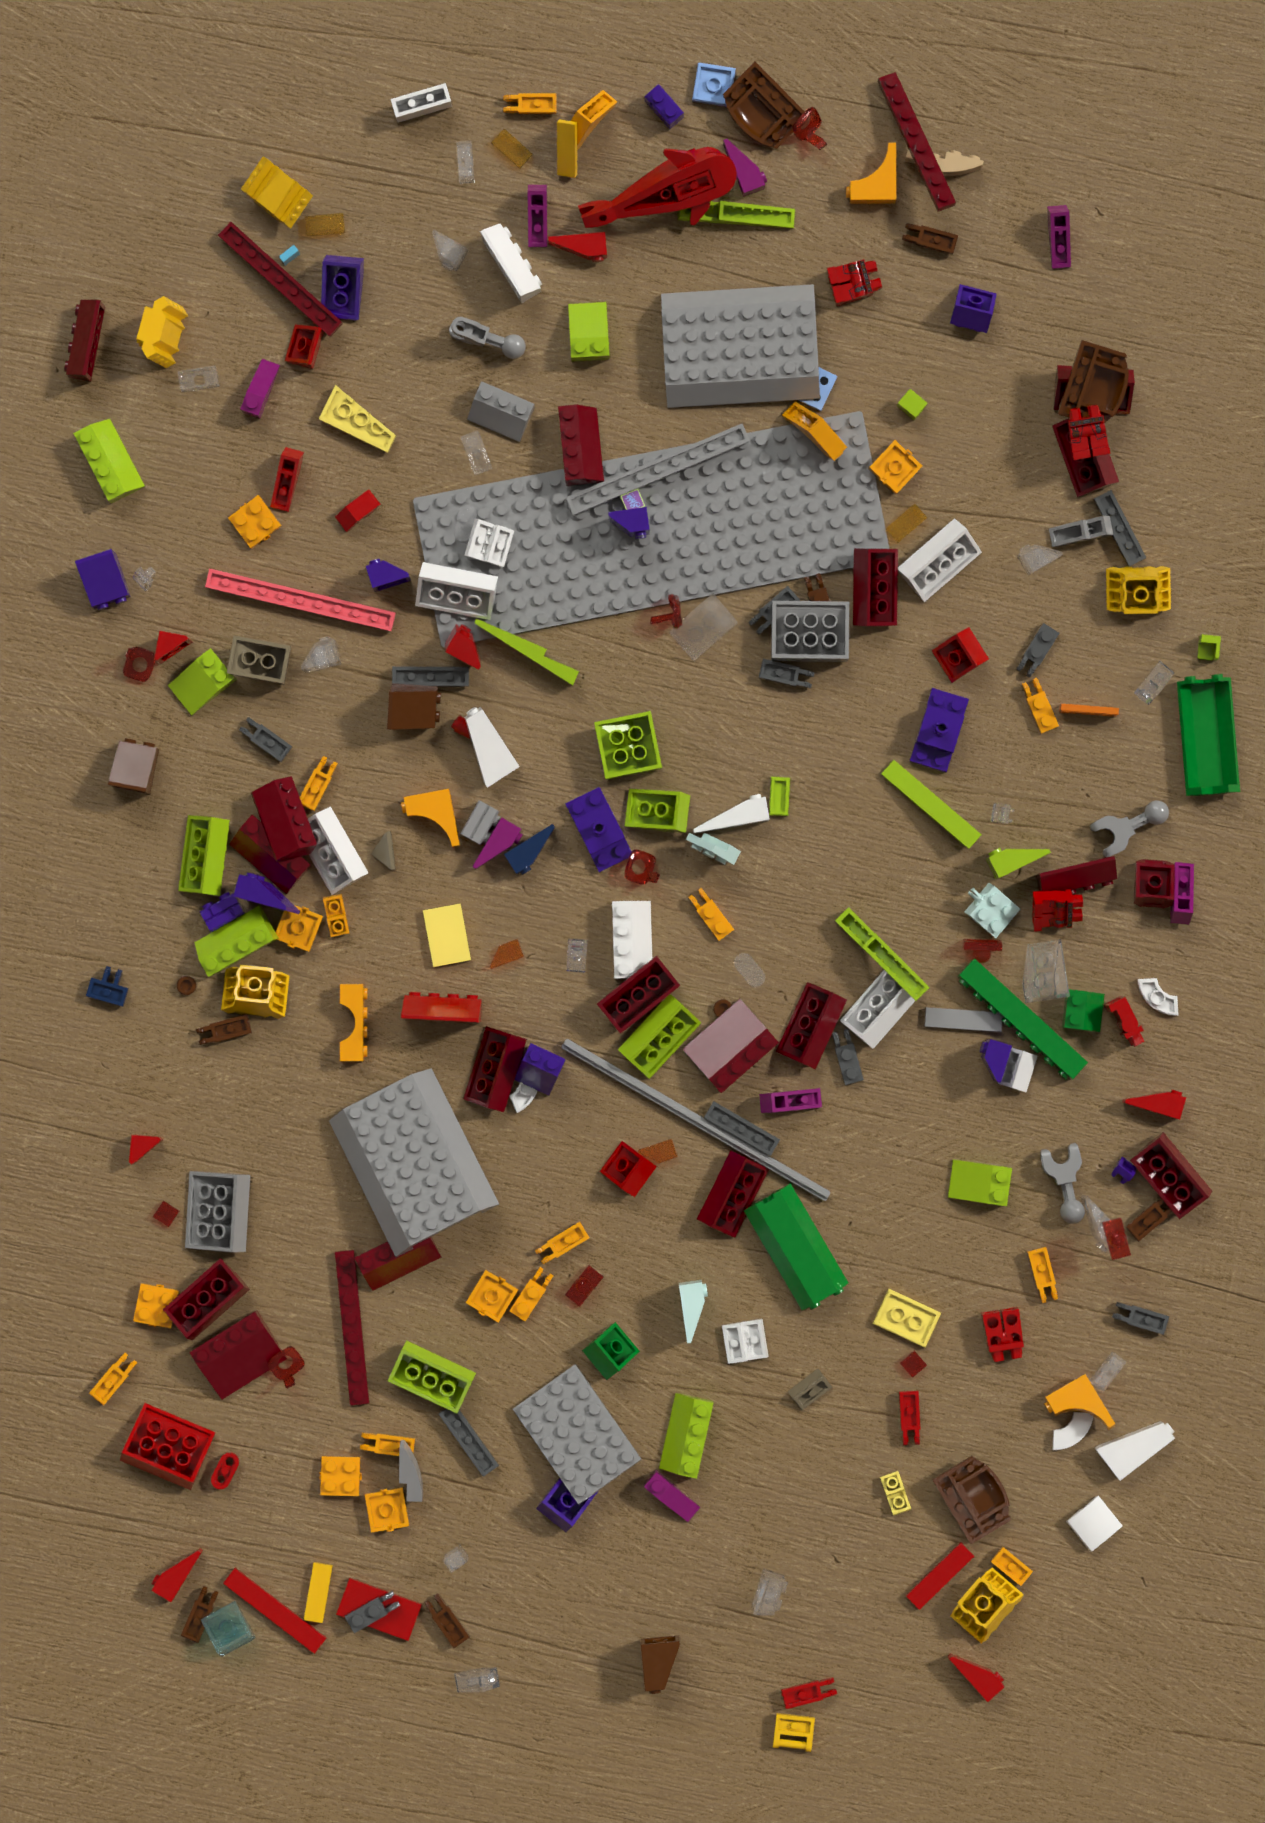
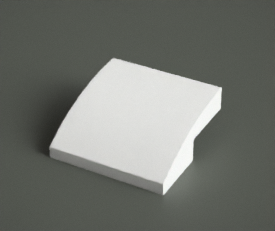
[464,519,514,567]
[722,1319,769,1364]
[1066,1496,1122,1552]

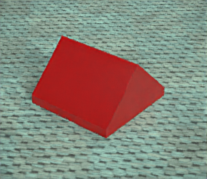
[285,324,324,369]
[154,631,193,664]

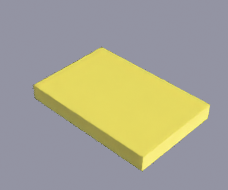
[423,904,471,967]
[873,1288,941,1348]

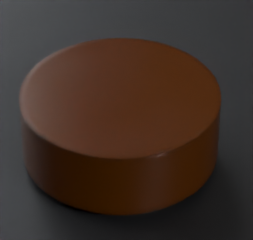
[177,976,197,995]
[713,999,732,1017]

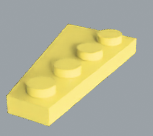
[319,385,396,453]

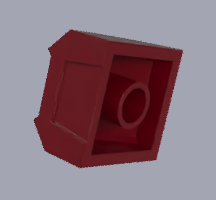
[1134,859,1175,909]

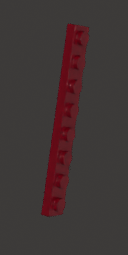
[877,72,956,212]
[218,221,343,337]
[335,1250,370,1405]

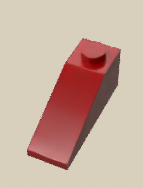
[548,232,607,262]
[270,447,304,512]
[1122,1089,1186,1120]
[151,1548,203,1602]
[948,1653,1005,1702]

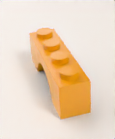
[340,984,368,1061]

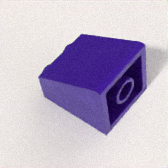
[75,549,131,610]
[514,1043,566,1096]

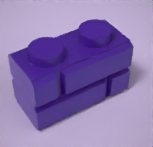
[644,84,684,130]
[200,892,245,932]

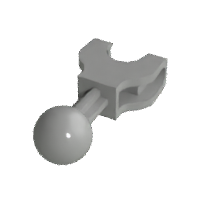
[449,317,526,359]
[1089,800,1169,857]
[1040,1143,1085,1224]

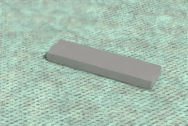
[924,1007,1002,1032]

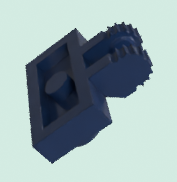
[86,966,129,1007]

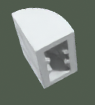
[998,1048,1037,1092]

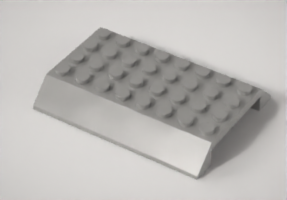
[661,284,820,408]
[329,1068,500,1257]

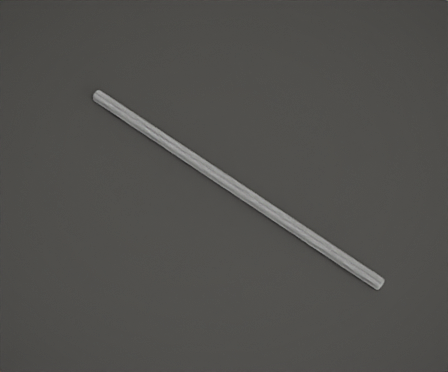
[562,1039,830,1201]

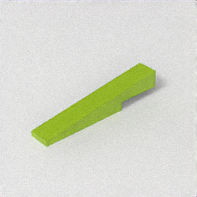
[678,201,795,229]
[474,618,579,685]
[881,760,982,849]
[835,907,930,1001]

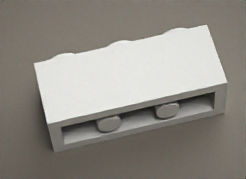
[391,83,452,123]

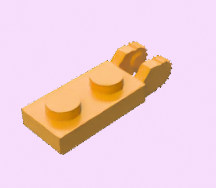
[503,93,557,114]
[1022,678,1059,734]
[300,756,338,812]
[688,888,734,941]
[535,1221,590,1264]
[1027,1247,1058,1303]
[509,1267,553,1321]
[89,1353,137,1406]
[360,1432,415,1456]

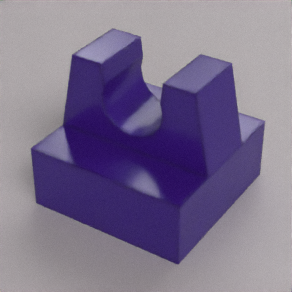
[1111,1157,1137,1184]

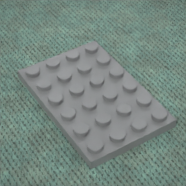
[513,1364,642,1504]

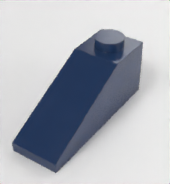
[504,824,555,875]

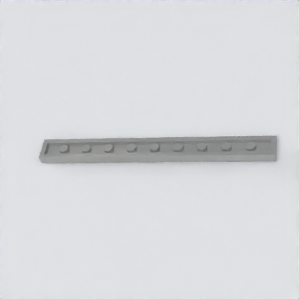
[566,423,750,516]

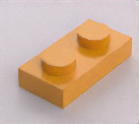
[991,1546,1033,1586]

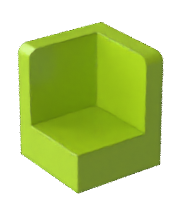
[897,389,928,420]
[1197,634,1221,661]

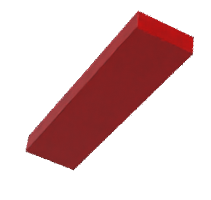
[906,1542,975,1610]

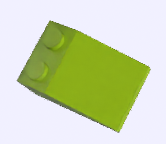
[568,302,610,362]
[168,648,237,715]
[625,789,690,833]
[986,848,1051,879]
[948,1159,1012,1206]

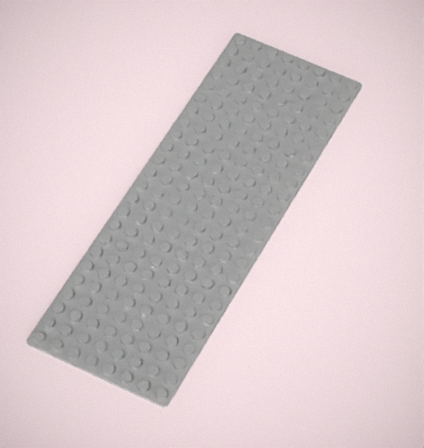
[413,411,889,648]

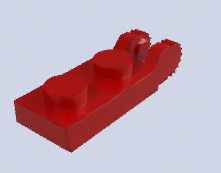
[899,1390,921,1445]
[781,1677,837,1709]

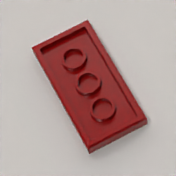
[336,1578,422,1641]

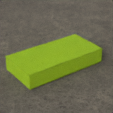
[769,777,790,816]

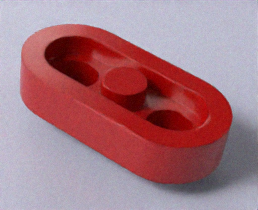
[211,1452,240,1489]

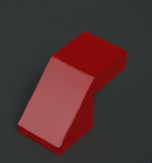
[335,490,381,532]

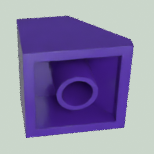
[950,284,997,333]
[608,507,650,540]
[366,559,411,592]
[979,1039,1012,1083]

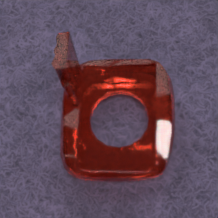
[792,107,827,150]
[650,594,683,629]
[123,647,156,682]
[625,849,660,885]
[268,1346,305,1389]

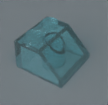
[201,1601,256,1657]

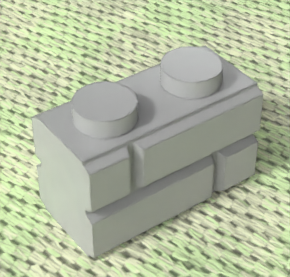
[460,800,501,845]

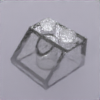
[301,636,342,673]

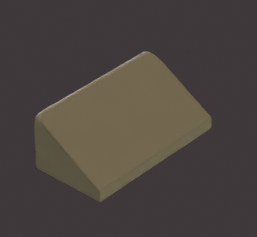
[788,1369,832,1410]

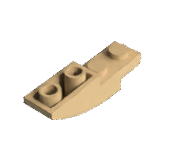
[905,150,984,176]

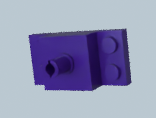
[910,688,969,772]
[565,787,633,872]

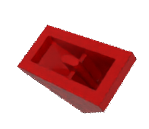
[129,1134,163,1165]

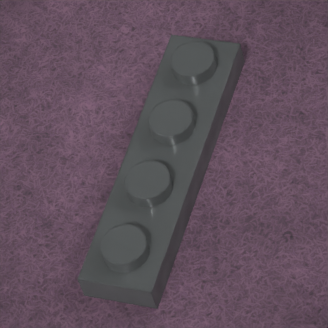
[1093,490,1146,567]
[392,666,469,687]
[704,1101,780,1156]
[439,1408,499,1477]

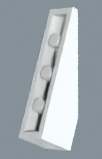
[693,794,770,834]

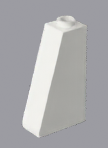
[464,707,520,788]
[1095,1421,1175,1481]

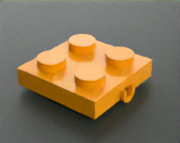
[868,440,922,494]
[228,495,282,549]
[276,906,323,952]
[466,1270,519,1323]
[133,1283,179,1329]
[319,1456,362,1496]
[365,1487,409,1533]

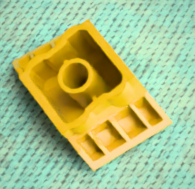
[241,156,313,229]
[136,296,188,368]
[1106,566,1171,614]
[221,965,290,1019]
[950,1567,1024,1644]

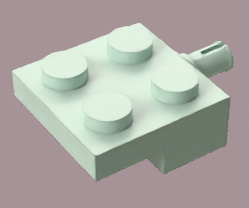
[686,833,741,865]
[965,883,1020,938]

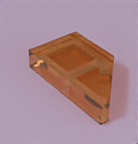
[490,939,524,969]
[638,1139,678,1163]

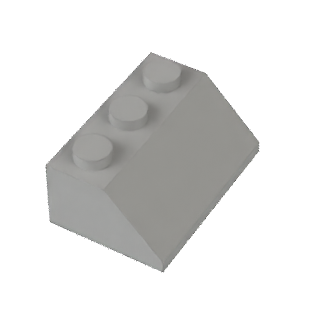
[467,381,535,442]

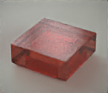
[153,1201,180,1227]
[900,1351,927,1378]

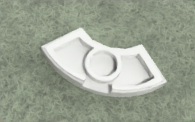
[1137,978,1178,1015]
[509,1083,537,1113]
[1052,1412,1093,1450]

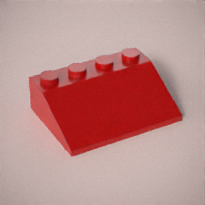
[401,992,482,1022]
[120,1403,216,1490]

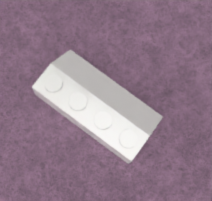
[480,223,542,303]
[898,518,982,602]
[415,562,498,620]
[308,807,368,895]
[612,901,652,979]
[840,970,915,1049]

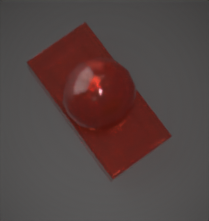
[962,939,1003,963]
[1102,1217,1131,1260]
[565,1265,604,1307]

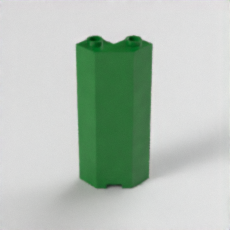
[1177,674,1240,796]
[744,1183,849,1310]

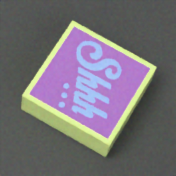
[620,489,645,510]

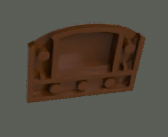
[723,61,809,149]
[1058,340,1129,423]
[932,1456,1011,1544]

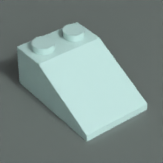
[679,1280,708,1343]

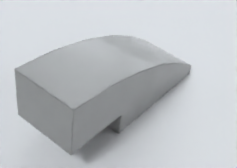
[1049,516,1113,547]
[399,1440,423,1502]

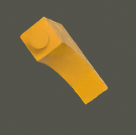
[556,90,617,150]
[846,143,896,204]
[782,402,847,461]
[401,789,460,847]
[1044,1374,1115,1430]

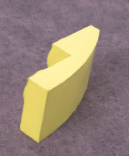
[880,1471,911,1516]

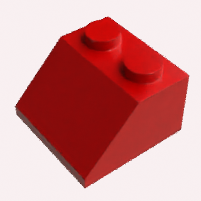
[445,624,481,670]
[932,627,989,683]
[600,1141,657,1198]

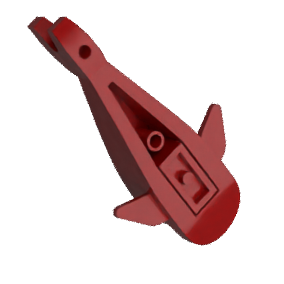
[578,147,737,228]

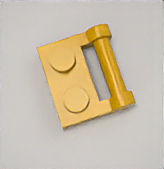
[773,1713,815,1752]

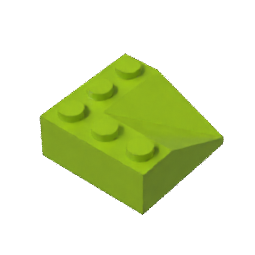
[594,711,662,780]

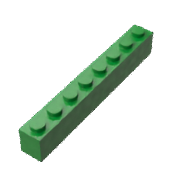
[957,958,1088,1080]

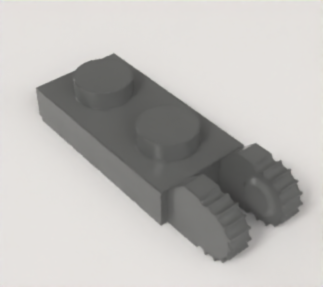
[748,586,800,634]
[1017,623,1060,677]
[758,659,815,688]
[239,717,292,762]
[832,1029,864,1085]
[1112,1302,1169,1335]
[345,1591,400,1633]

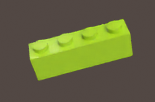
[73,419,145,504]
[178,815,230,896]
[194,905,279,977]
[618,994,701,1079]
[388,1340,476,1413]
[659,1393,713,1479]

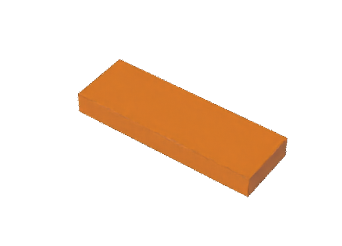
[1059,704,1119,717]

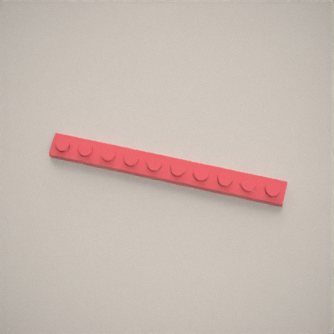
[205,568,396,632]

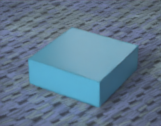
[280,245,300,266]

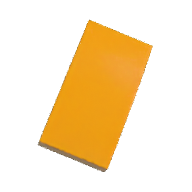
[323,894,350,937]

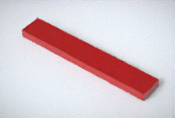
[223,1567,327,1654]

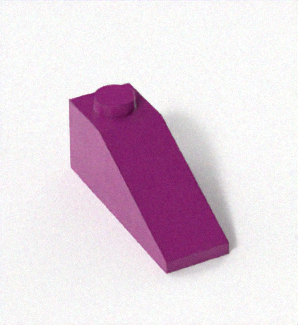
[723,139,767,197]
[527,185,547,247]
[1047,205,1071,269]
[240,359,280,419]
[473,817,523,870]
[1170,862,1194,925]
[759,1088,822,1113]
[644,1470,700,1522]

